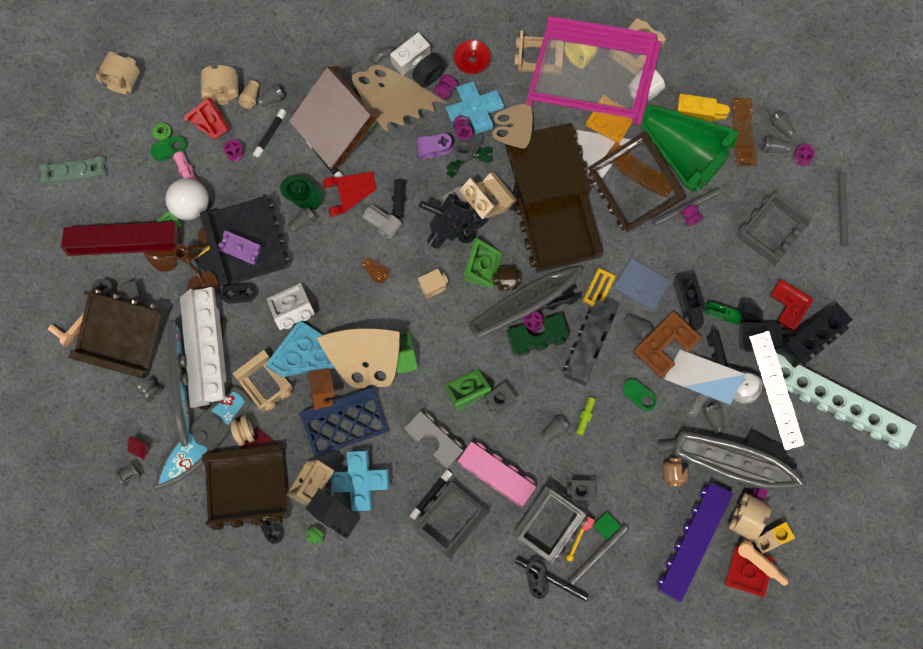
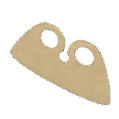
[492,103,533,148]

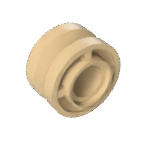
[230,415,255,446]

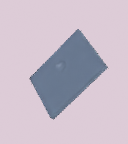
[614,258,671,311]

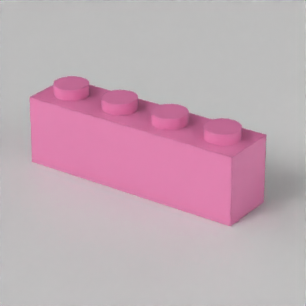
[458,442,536,508]

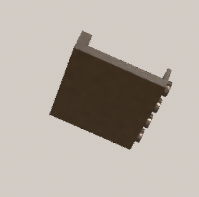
[505,123,592,211]
[515,193,603,273]
[69,288,164,379]
[202,445,288,530]

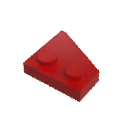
[183,98,231,140]

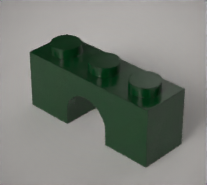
[506,314,569,357]

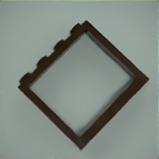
[588,131,687,233]

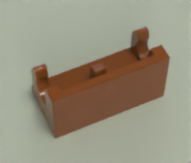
[308,368,335,410]

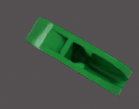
[150,136,187,162]
[704,302,742,325]
[622,379,657,412]

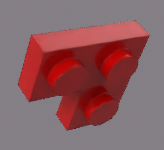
[770,279,814,331]

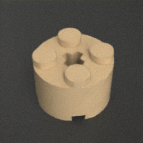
[96,52,140,94]
[201,65,238,105]
[728,493,772,541]

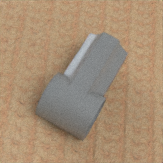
[362,205,402,239]

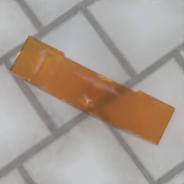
[732,98,757,167]
[605,142,673,198]

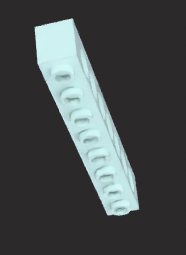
[760,353,916,449]

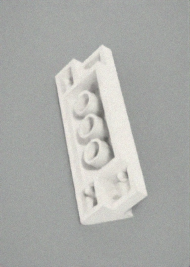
[180,287,226,408]

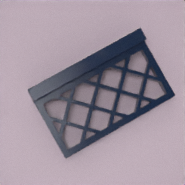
[299,387,389,457]

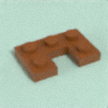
[633,311,702,379]

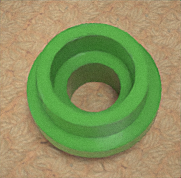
[152,123,171,141]
[305,527,324,545]

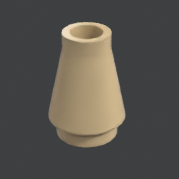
[238,80,260,109]

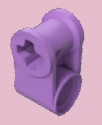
[416,133,453,159]

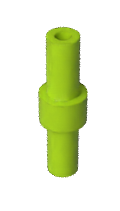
[576,397,596,436]

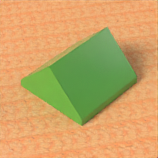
[464,238,503,288]
[443,368,491,412]

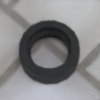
[412,52,446,88]

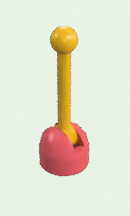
[566,516,595,562]

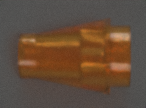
[361,258,390,284]

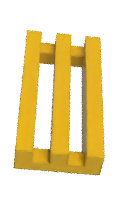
[582,268,616,307]

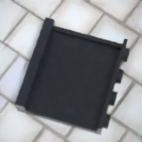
[199,194,290,287]

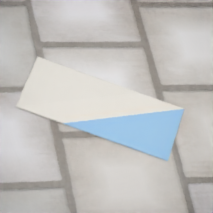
[665,350,746,405]

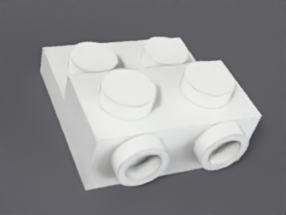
[266,283,315,330]

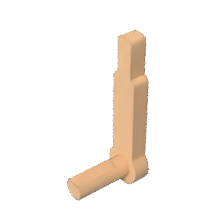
[48,313,84,347]
[738,538,788,586]

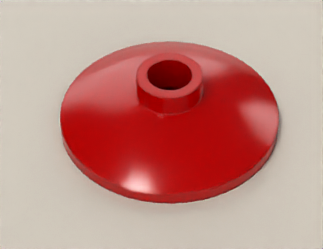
[454,40,490,75]

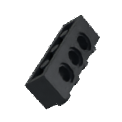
[779,303,853,368]

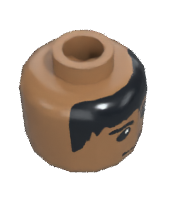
[663,457,689,486]

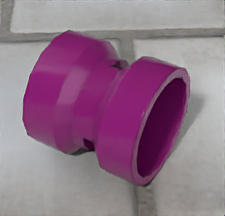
[433,74,458,100]

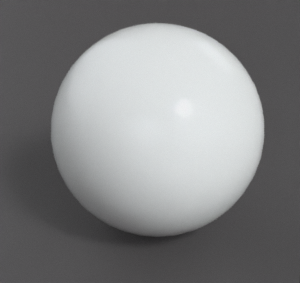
[165,178,209,220]

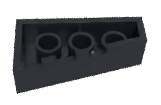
[562,299,618,386]
[305,488,360,539]

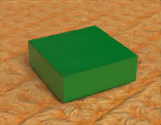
[593,512,621,540]

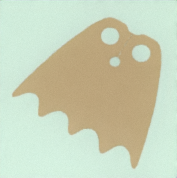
[352,65,447,131]

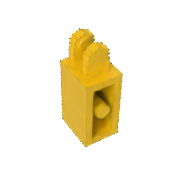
[676,94,730,123]

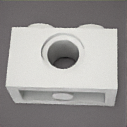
[390,32,431,75]

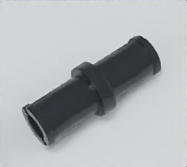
[391,179,406,218]

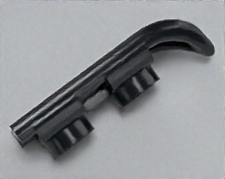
[536,285,581,312]
[707,328,728,367]

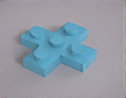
[445,82,504,134]
[330,450,390,511]

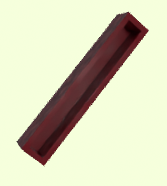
[61,221,180,256]

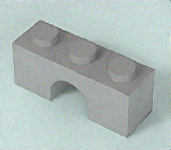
[404,412,464,470]

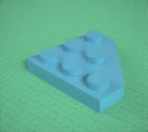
[265,321,335,377]

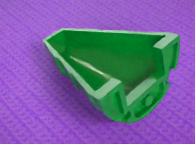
[640,105,739,193]

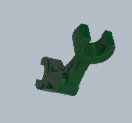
[446,147,492,178]

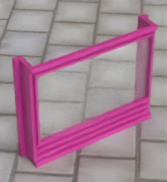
[526,16,662,126]

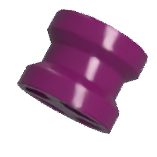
[223,139,244,162]
[793,144,815,166]
[681,204,704,227]
[523,311,543,333]

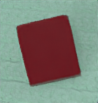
[127,436,151,460]

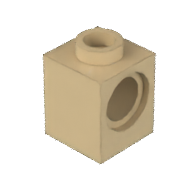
[417,269,448,299]

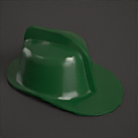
[280,174,323,210]

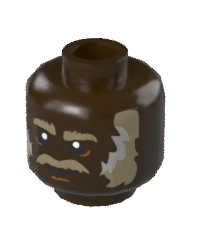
[492,266,521,291]

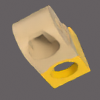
[754,522,795,554]

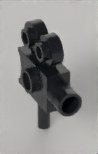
[419,193,486,249]

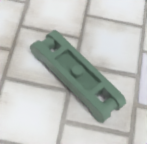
[39,156,107,185]

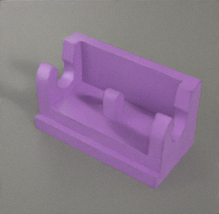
[219,231,262,265]

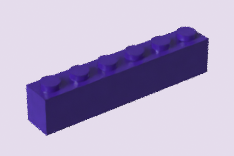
[657,482,733,602]

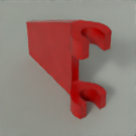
[323,172,376,217]

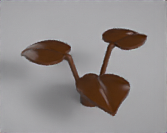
[144,227,219,297]

